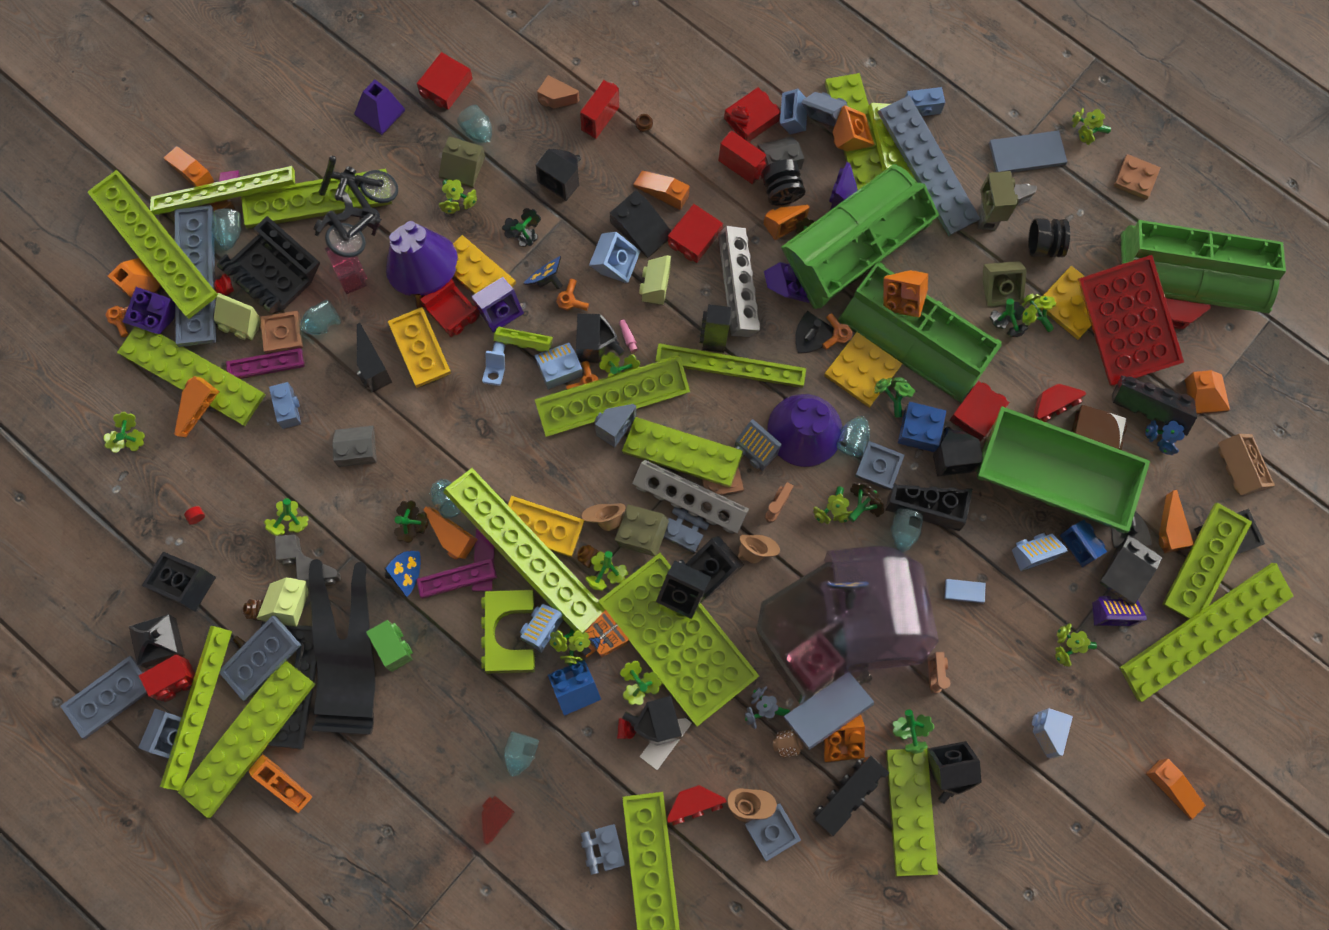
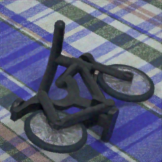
[313,155,398,257]

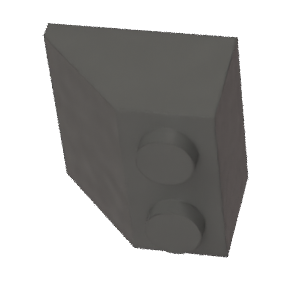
[757,136,804,170]
[332,426,377,467]

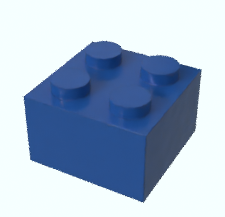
[898,401,946,452]

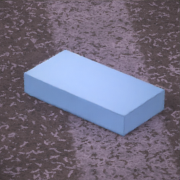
[944,579,986,603]

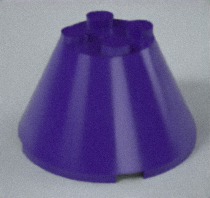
[386,221,458,296]
[767,394,843,467]

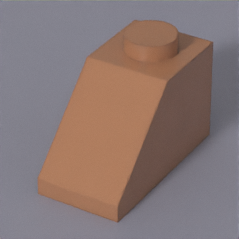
[537,75,579,109]

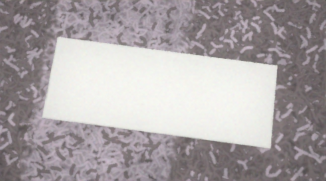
[640,718,692,770]

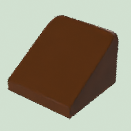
[210,199,235,219]

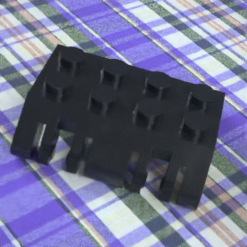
[217,216,320,314]

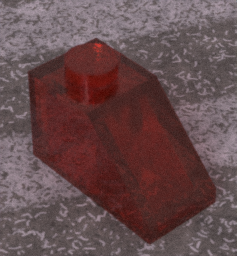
[481,796,515,845]

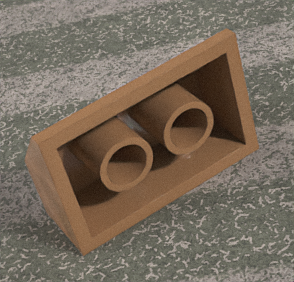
[1218,434,1275,495]

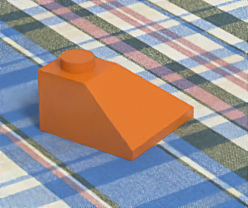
[833,106,875,152]
[763,205,810,241]
[1185,370,1230,414]

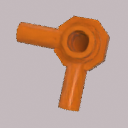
[556,279,589,311]
[106,306,129,337]
[822,313,853,350]
[566,361,598,389]

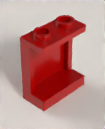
[420,279,480,337]

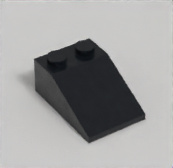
[610,190,671,258]
[357,323,392,393]
[1099,535,1162,606]
[686,536,744,603]
[142,552,216,612]

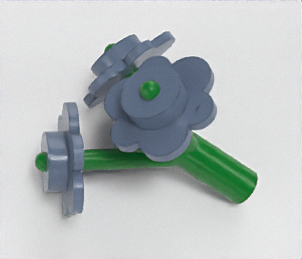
[745,686,790,729]

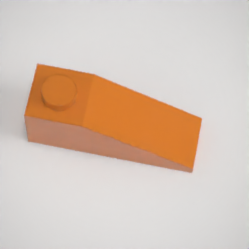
[164,146,214,187]
[633,171,690,210]
[174,376,220,437]
[1159,490,1194,553]
[423,506,478,560]
[249,754,312,813]
[1146,759,1206,820]

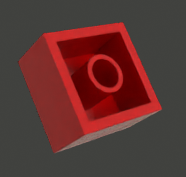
[138,655,195,702]

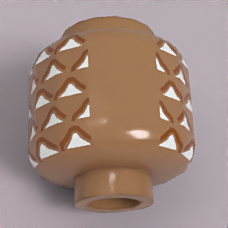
[773,729,804,757]

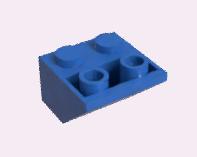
[548,659,601,716]

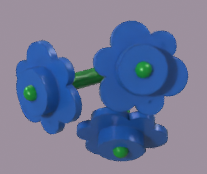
[1145,420,1185,455]

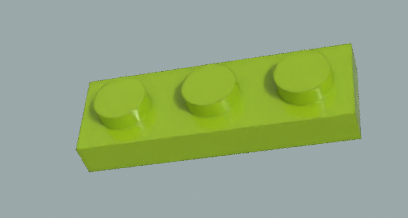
[493,327,553,352]

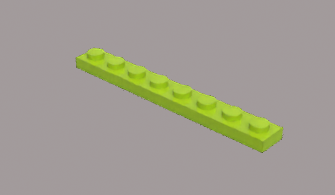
[150,166,295,215]
[655,343,806,388]
[160,626,232,791]

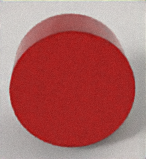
[184,506,205,525]

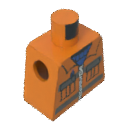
[581,610,629,658]

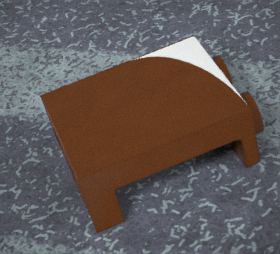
[1071,405,1127,450]

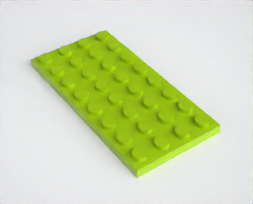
[598,553,759,727]

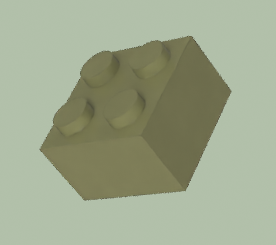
[980,171,1019,223]
[615,505,669,557]

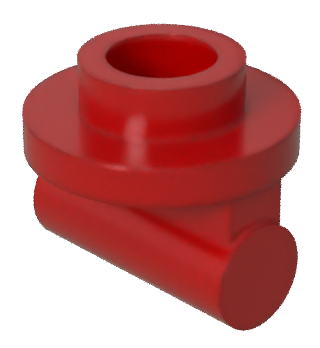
[730,106,750,125]
[214,274,234,296]
[617,718,636,739]

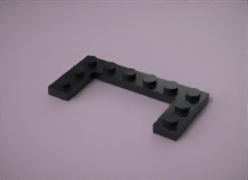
[261,622,317,749]

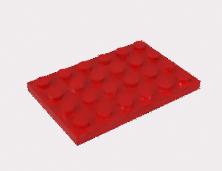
[1077,255,1184,386]

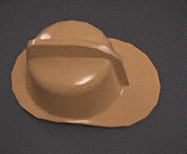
[582,503,626,531]
[738,535,780,564]
[727,789,777,822]

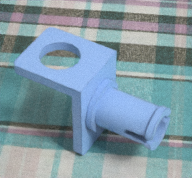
[482,342,505,386]

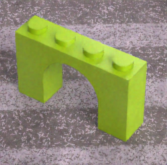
[481,590,535,674]

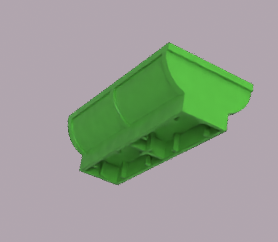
[781,164,939,309]
[1121,220,1286,313]
[838,262,1002,403]
[975,407,1150,533]

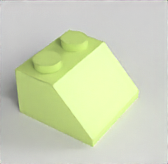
[639,255,671,305]
[214,293,261,340]
[257,577,309,627]

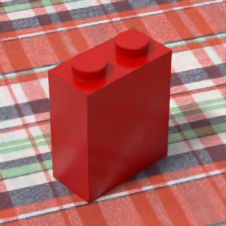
[417,52,473,110]
[580,80,619,139]
[724,87,781,142]
[718,130,767,185]
[668,204,723,263]
[949,381,1010,442]

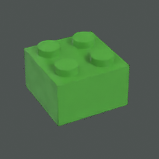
[366,620,413,672]

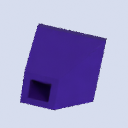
[354,79,405,135]
[829,162,858,210]
[764,262,810,303]
[123,287,176,335]

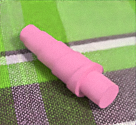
[619,320,638,353]

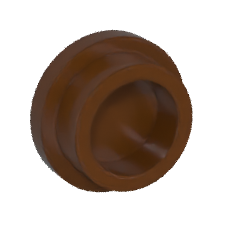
[635,114,653,132]

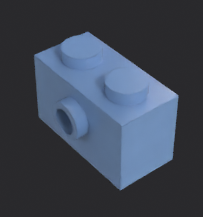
[905,87,945,116]
[780,89,807,134]
[269,382,301,429]

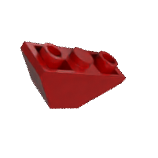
[1165,297,1211,329]
[1033,383,1086,422]
[666,785,727,826]

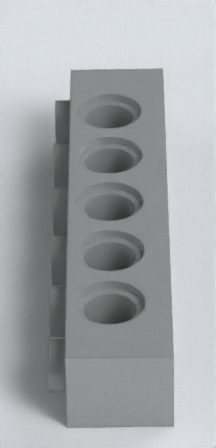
[718,226,760,337]
[632,460,749,533]

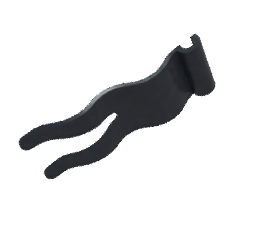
[309,559,376,735]

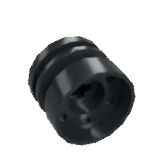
[761,159,806,206]
[1028,218,1070,258]

